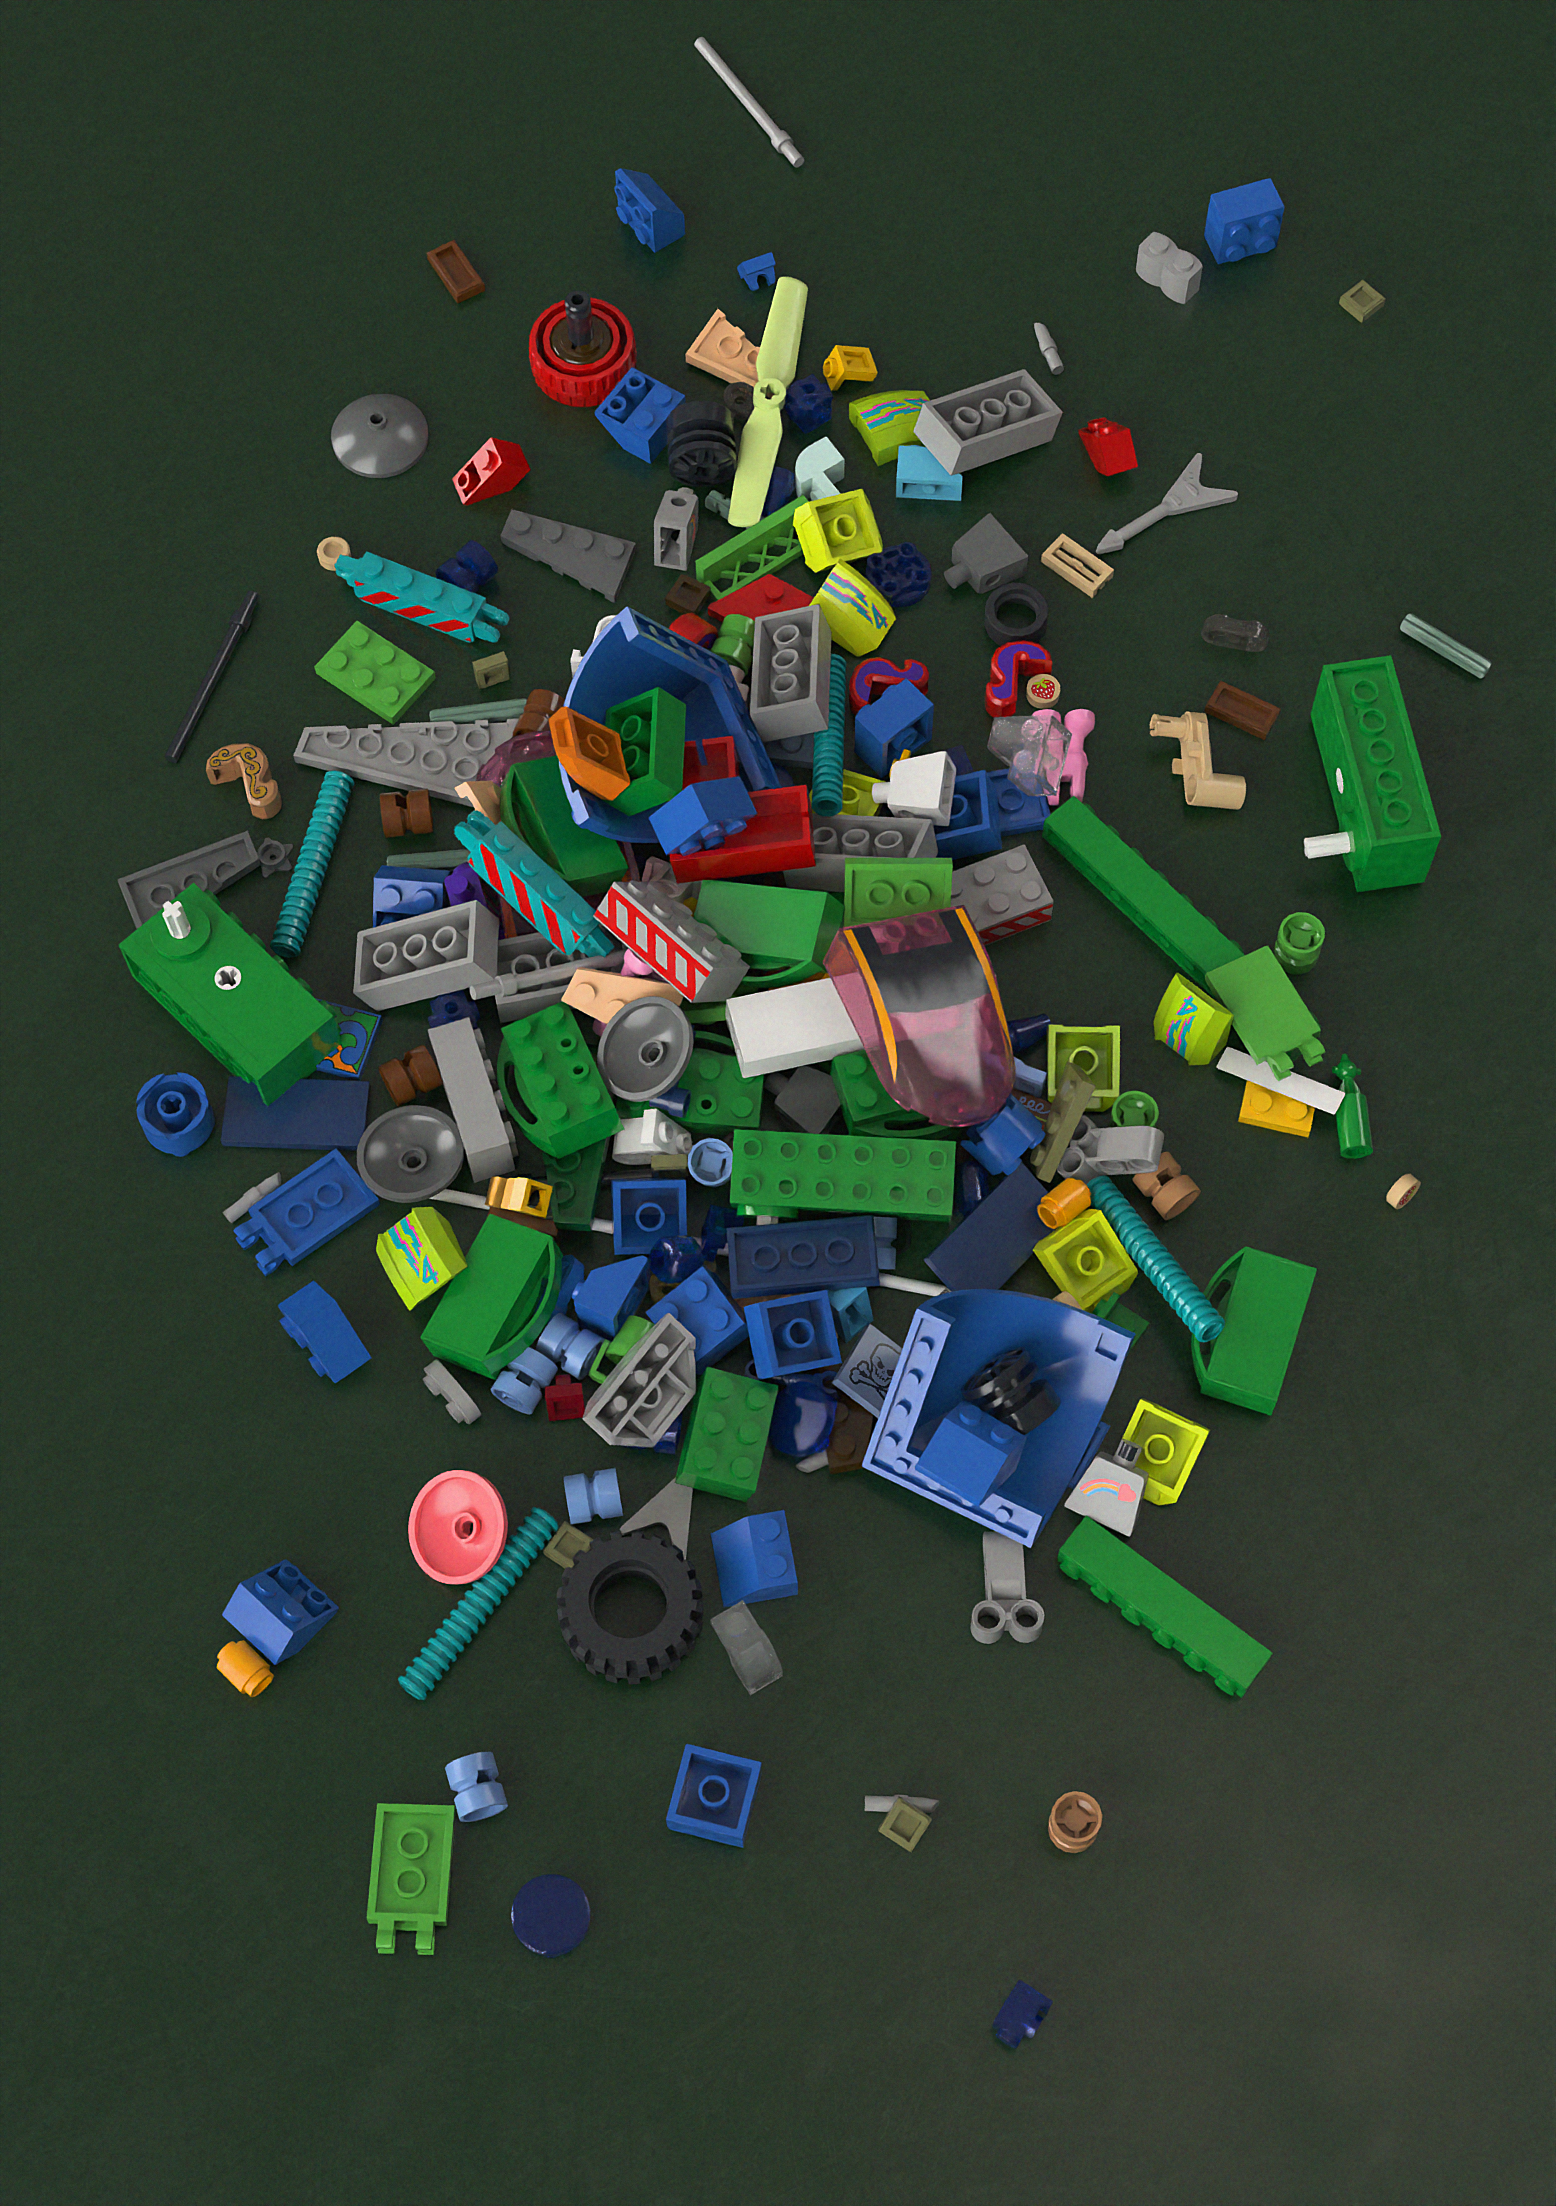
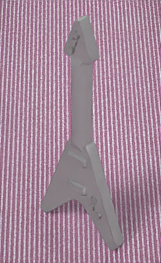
[1096,453,1238,554]
[620,1477,693,1560]

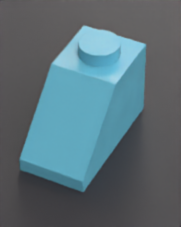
[896,445,963,501]

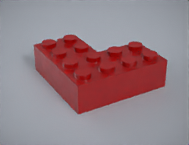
[667,736,816,884]

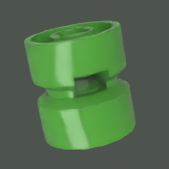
[710,614,755,677]
[1273,912,1325,975]
[1108,1090,1159,1128]

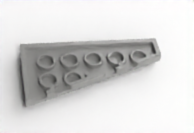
[294,718,519,807]

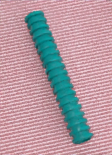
[812,654,846,817]
[269,771,354,958]
[1087,1175,1225,1342]
[398,1507,559,1700]

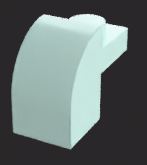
[795,437,844,501]

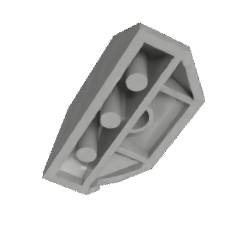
[582,1313,696,1447]

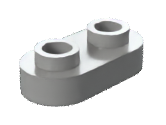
[423,1359,481,1425]

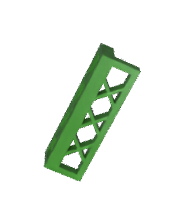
[695,495,809,601]

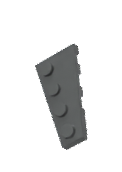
[501,509,636,603]
[117,831,261,929]

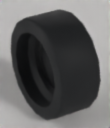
[984,583,1048,646]

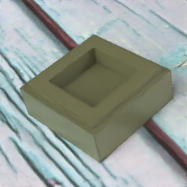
[1339,279,1386,323]
[472,651,511,689]
[651,1154,688,1178]
[543,1521,593,1568]
[878,1796,932,1852]

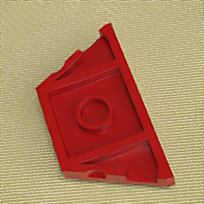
[708,574,814,622]

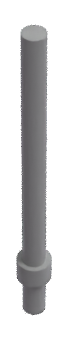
[694,37,804,167]
[470,949,627,1000]

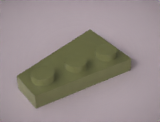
[1030,1061,1095,1183]

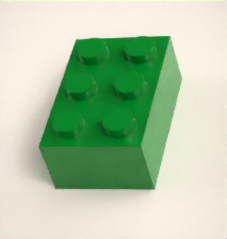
[601,687,686,817]
[675,1367,778,1502]

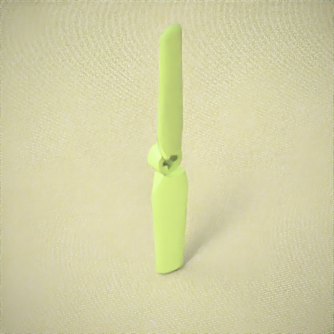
[728,277,808,527]

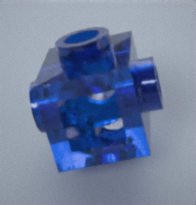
[785,374,833,434]
[427,990,481,1030]

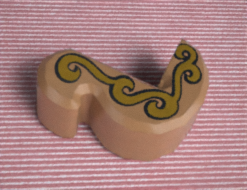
[206,743,282,819]

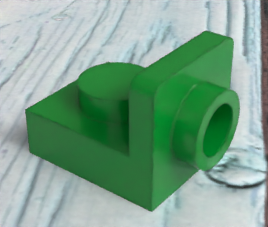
[1092,1292,1149,1355]

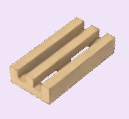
[1041,533,1114,598]

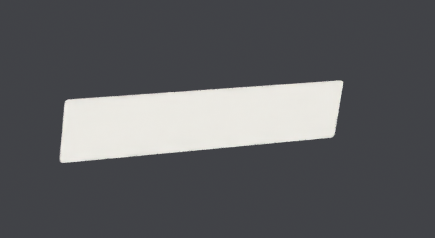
[1216,1047,1345,1115]

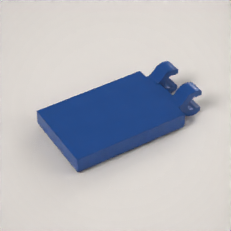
[234,1149,380,1276]

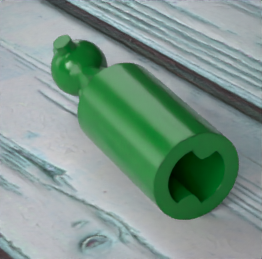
[1332,1054,1373,1159]

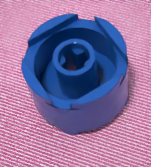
[136,1072,216,1157]
[960,1093,1046,1175]

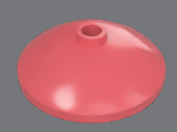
[408,1470,508,1585]

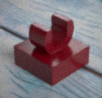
[545,1374,585,1421]

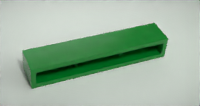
[1057,1516,1273,1698]

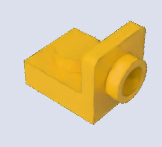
[823,345,878,391]

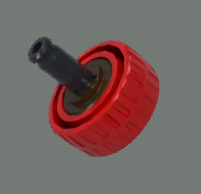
[529,290,637,407]

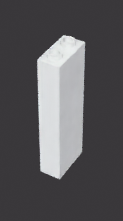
[725,971,957,1078]

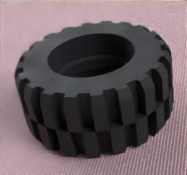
[557,1530,704,1685]

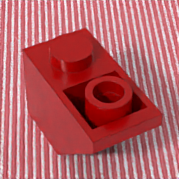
[1078,417,1138,476]
[452,437,531,505]

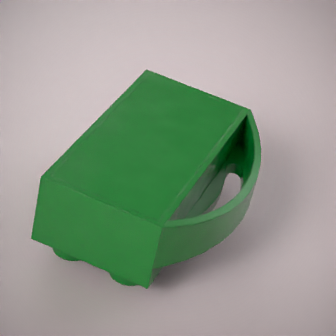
[500,755,629,897]
[693,880,845,988]
[497,1001,625,1159]
[830,1023,992,1140]
[616,1031,766,1135]
[420,1214,563,1380]
[1191,1246,1317,1416]

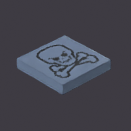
[832,1324,902,1418]

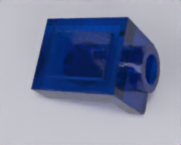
[699,1204,744,1262]

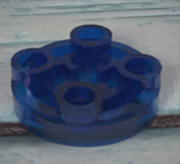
[865,542,932,607]
[768,1382,837,1457]
[511,1874,591,1958]

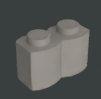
[1136,232,1203,304]

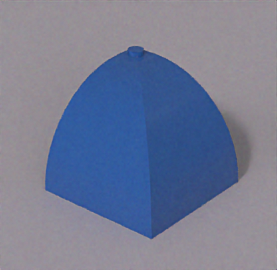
[559,606,782,843]
[862,1289,1136,1548]

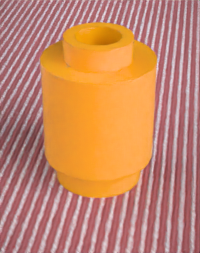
[1037,1177,1091,1229]
[217,1640,274,1697]

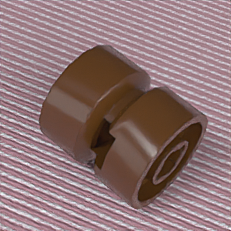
[513,689,565,753]
[380,788,434,838]
[378,1044,443,1107]

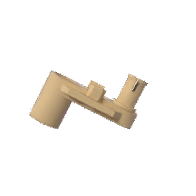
[1150,712,1246,810]

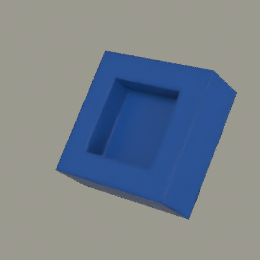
[737,252,776,291]

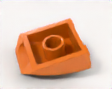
[548,706,631,801]

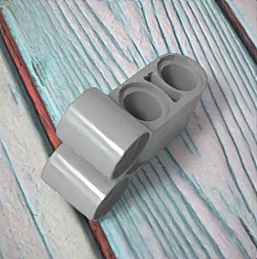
[1057,1115,1164,1185]
[970,1531,1044,1644]

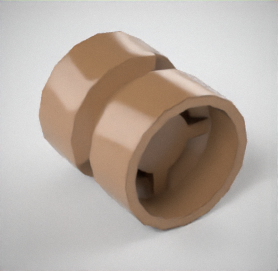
[1133,1152,1201,1220]
[1048,1791,1102,1853]

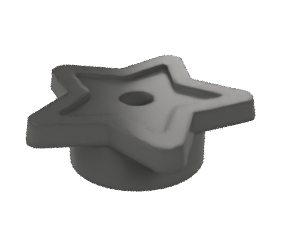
[257,837,293,878]

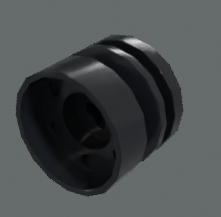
[667,401,737,487]
[960,1347,1061,1435]

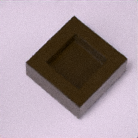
[665,574,711,615]

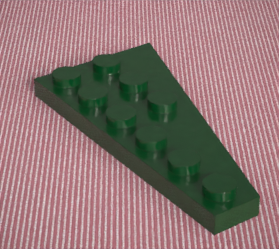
[536,1038,617,1232]

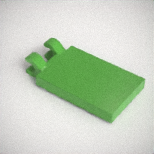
[1205,945,1325,1081]
[367,1803,456,1955]

